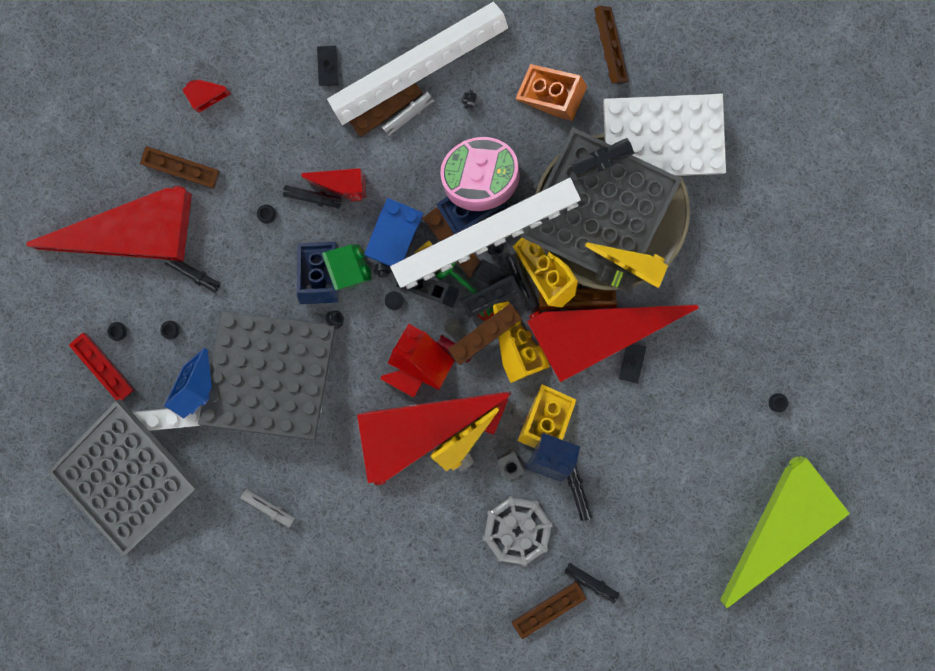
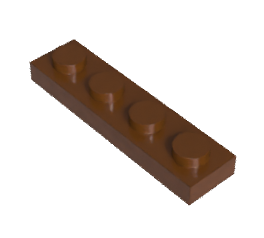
[594,6,629,84]
[349,83,423,138]
[140,146,220,189]
[423,207,480,278]
[538,288,617,310]
[448,303,522,365]
[512,581,587,639]

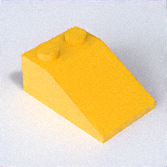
[517,384,576,449]

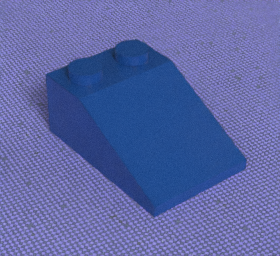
[364,198,423,266]
[164,347,212,419]

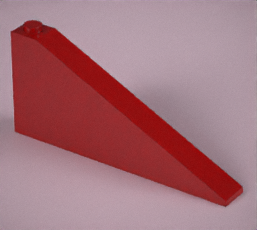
[26,186,192,261]
[527,304,699,382]
[357,391,511,485]

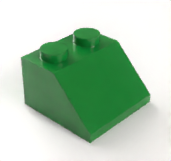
[322,244,372,290]

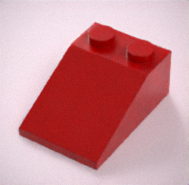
[301,168,367,202]
[388,324,455,390]

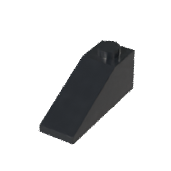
[396,278,460,308]

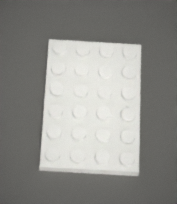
[603,94,726,176]

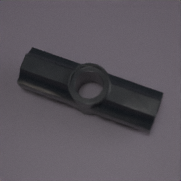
[571,138,635,180]

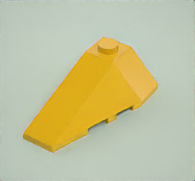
[513,238,578,308]
[584,242,668,288]
[493,301,550,383]
[431,405,499,471]

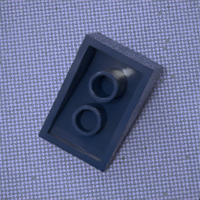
[436,196,508,235]
[296,242,338,304]
[525,433,580,482]

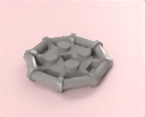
[482,496,553,567]

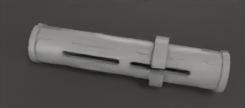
[382,92,434,136]
[240,489,295,528]

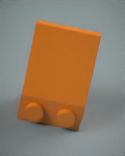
[515,64,587,121]

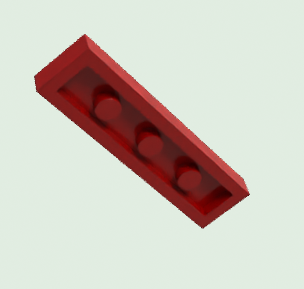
[69,333,135,401]

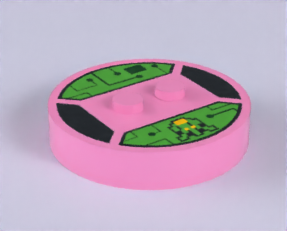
[440,137,520,211]

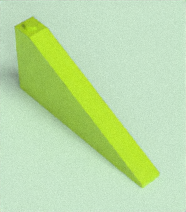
[720,456,850,608]

